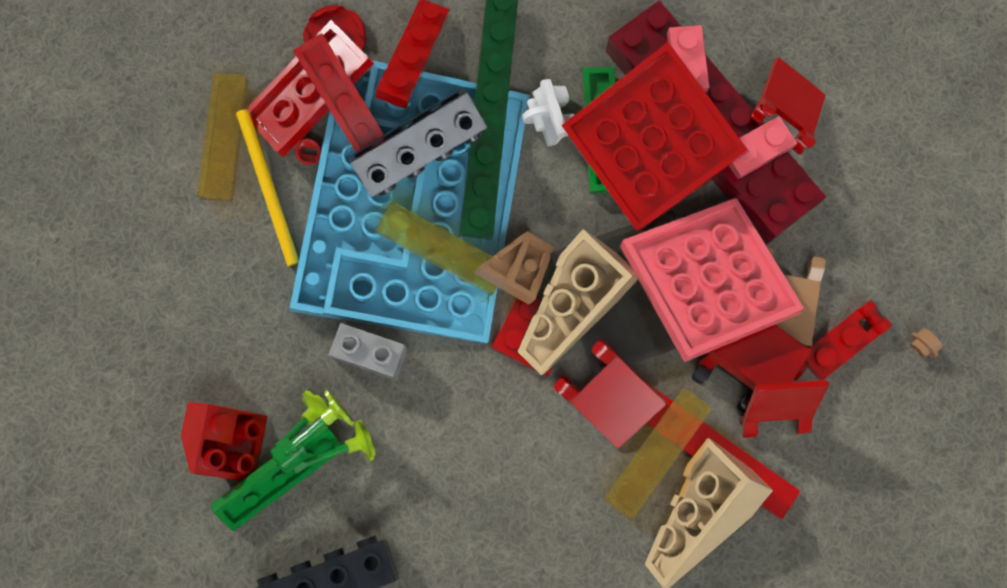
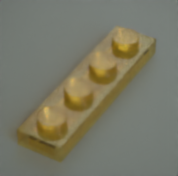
[197,73,248,202]
[375,201,497,296]
[604,387,712,520]

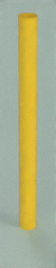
[236,109,299,267]

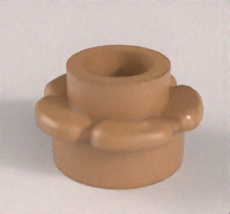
[910,328,943,359]

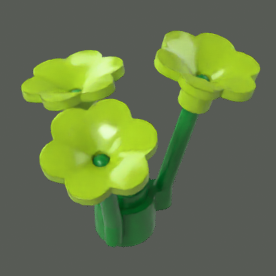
[269,390,376,474]

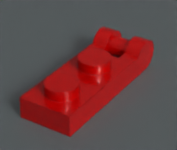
[805,299,893,380]

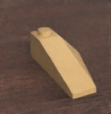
[518,229,638,375]
[645,438,773,588]

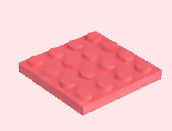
[620,198,804,362]

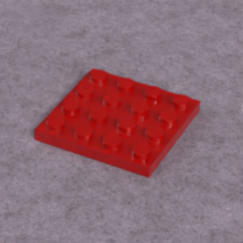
[561,42,749,232]

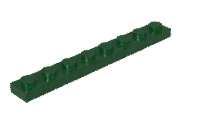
[459,0,518,240]

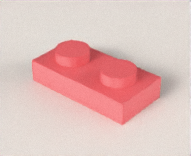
[667,25,709,92]
[729,116,797,179]

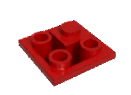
[181,402,268,481]

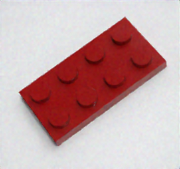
[247,20,374,157]

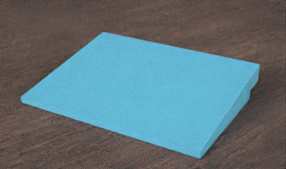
[289,61,530,344]

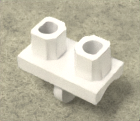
[522,79,574,146]

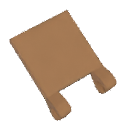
[767,247,826,347]

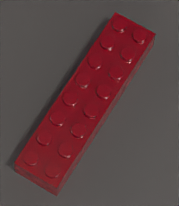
[605,0,826,245]

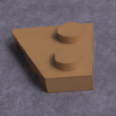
[475,231,554,305]

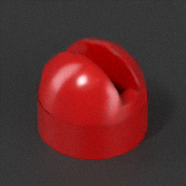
[295,138,322,165]

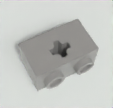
[328,323,408,381]

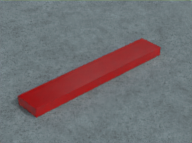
[645,381,801,519]

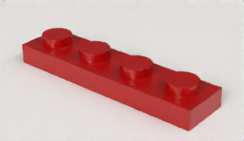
[375,0,450,109]
[293,33,384,152]

